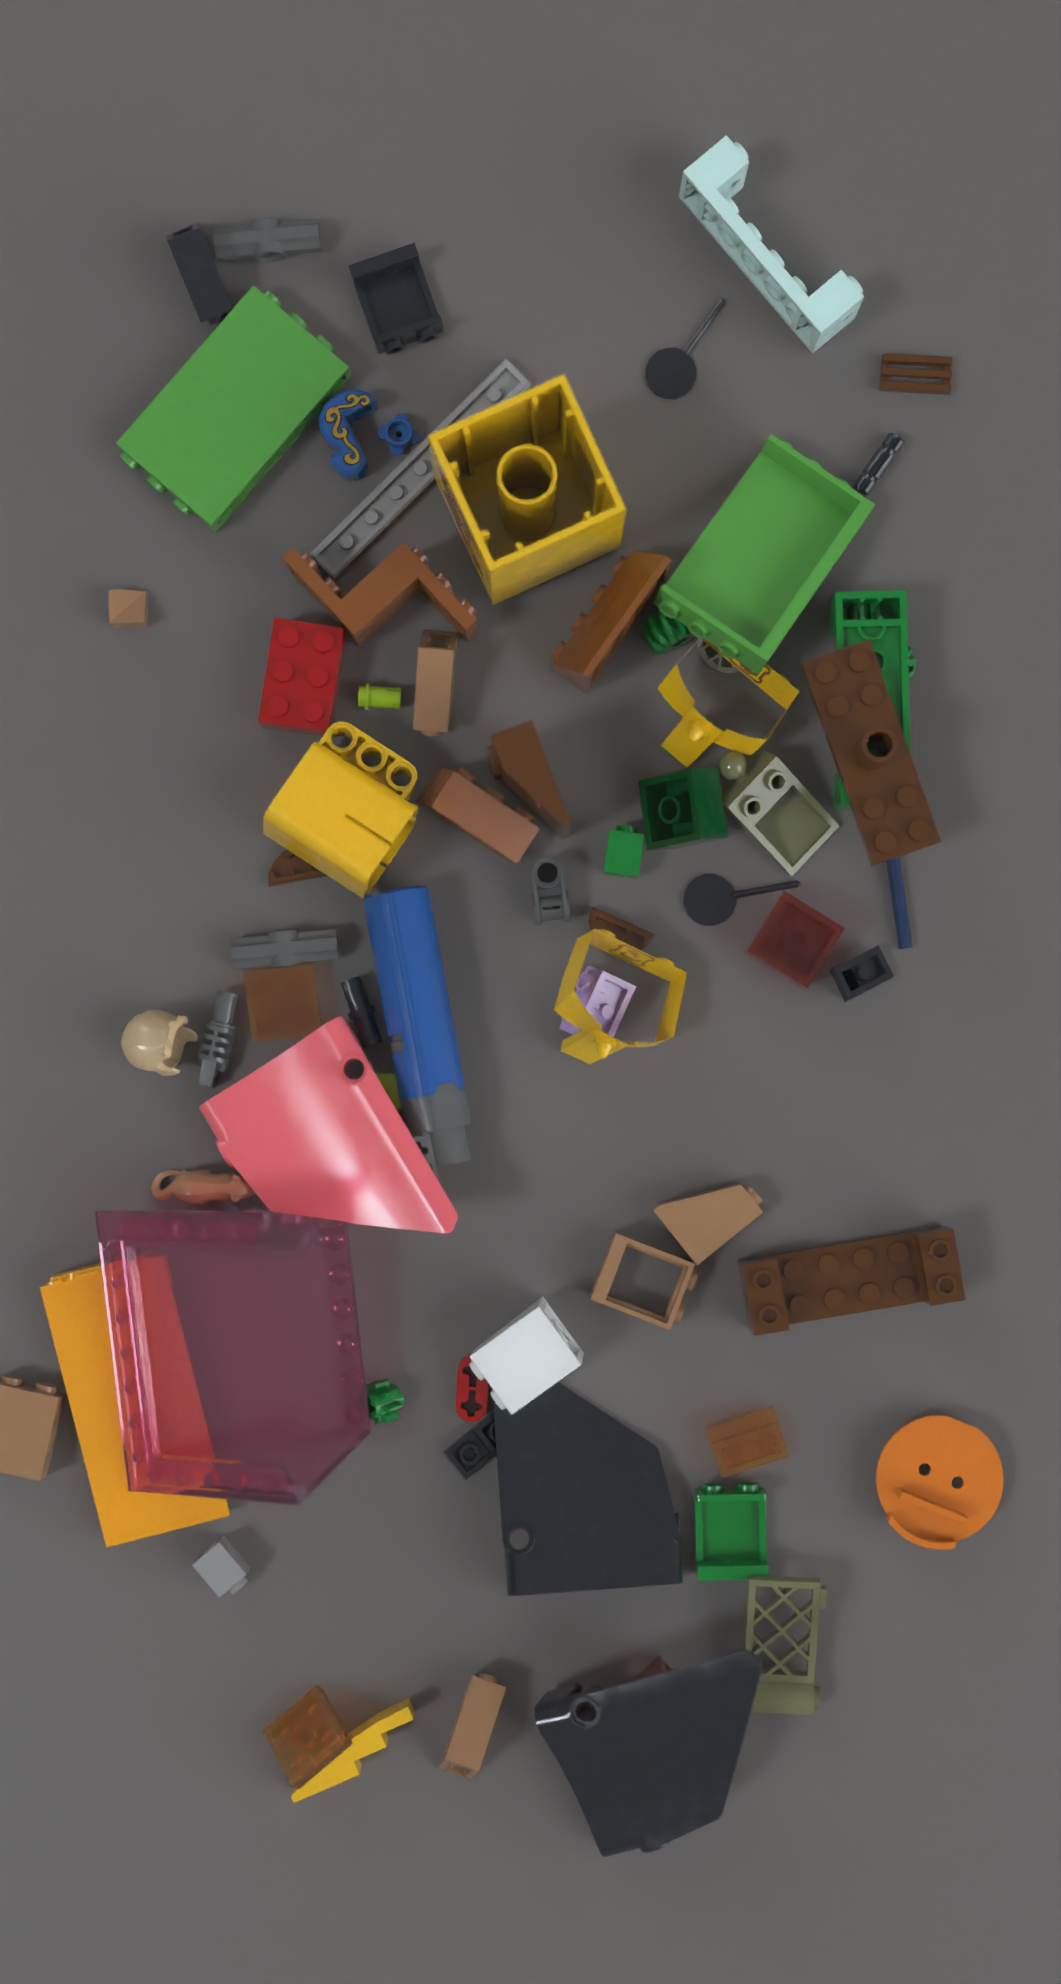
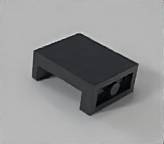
[348,242,443,355]

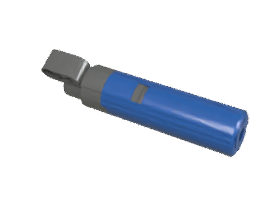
[363,885,472,1181]

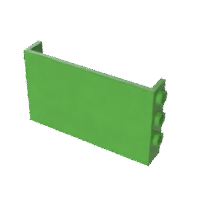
[116,285,352,533]
[653,434,876,675]

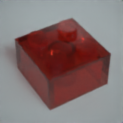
[744,891,845,990]

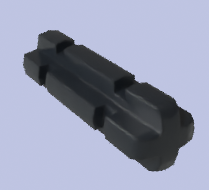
[852,433,904,497]

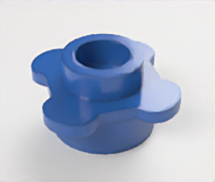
[378,414,420,456]

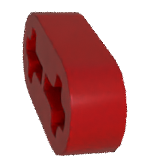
[456,1354,489,1422]

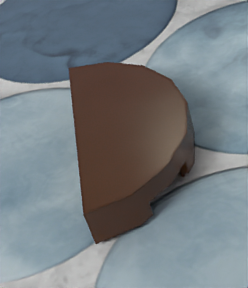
[268,850,327,887]
[588,907,655,950]

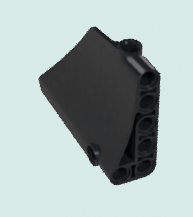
[492,1382,683,1596]
[534,1649,763,1857]

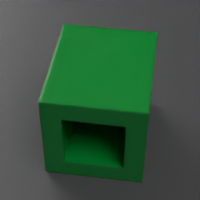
[603,825,644,879]

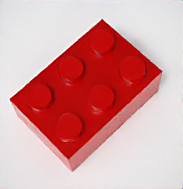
[258,617,347,737]

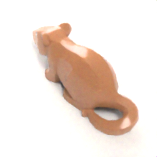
[151,1169,256,1204]

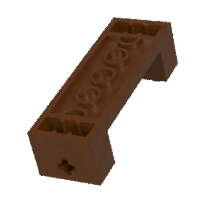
[737,1225,966,1336]

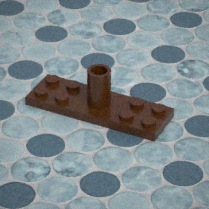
[801,639,941,866]

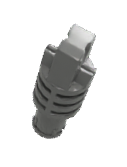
[196,990,240,1088]

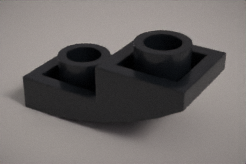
[443,1411,497,1480]

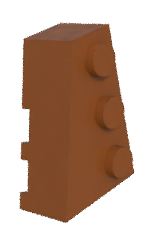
[416,767,540,864]

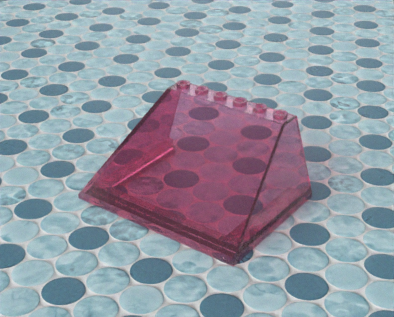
[95,1210,371,1505]

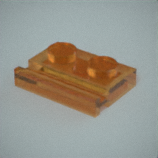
[705,1406,789,1478]

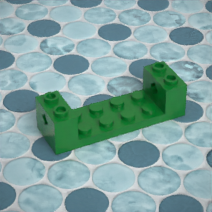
[828,590,911,811]

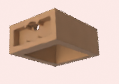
[590,1231,698,1330]

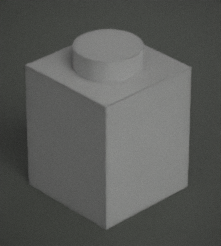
[192,1535,251,1598]

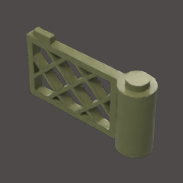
[744,1575,827,1716]

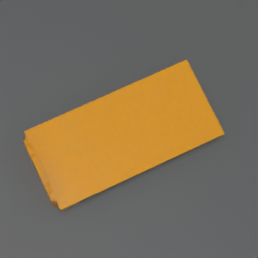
[40,1249,231,1548]

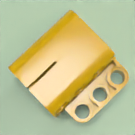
[263,722,419,899]

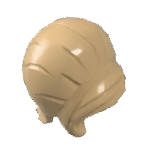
[121,1010,198,1076]

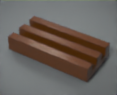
[879,353,952,395]

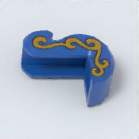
[319,389,379,481]

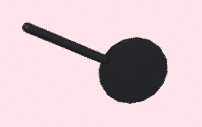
[645,298,725,399]
[683,874,800,926]

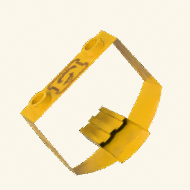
[658,638,800,768]
[554,929,687,1064]

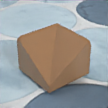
[108,589,148,628]

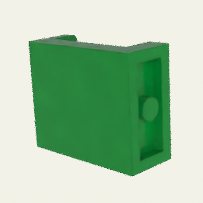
[694,1482,769,1581]

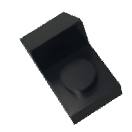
[829,945,894,1002]

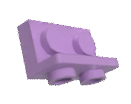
[560,966,636,1037]

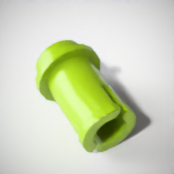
[358,683,401,710]

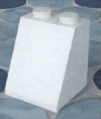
[469,1297,584,1415]

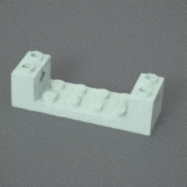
[679,135,864,354]

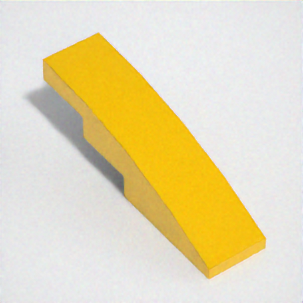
[291,1697,415,1803]

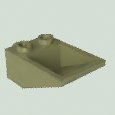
[719,748,840,876]

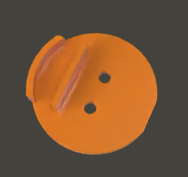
[875,1415,1004,1550]

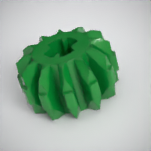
[641,610,695,654]

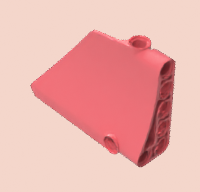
[199,1016,458,1233]

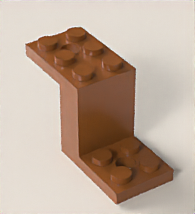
[282,542,478,647]

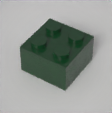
[638,768,728,850]

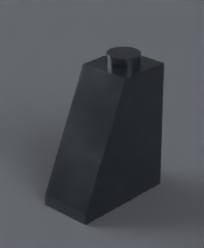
[166,223,233,325]

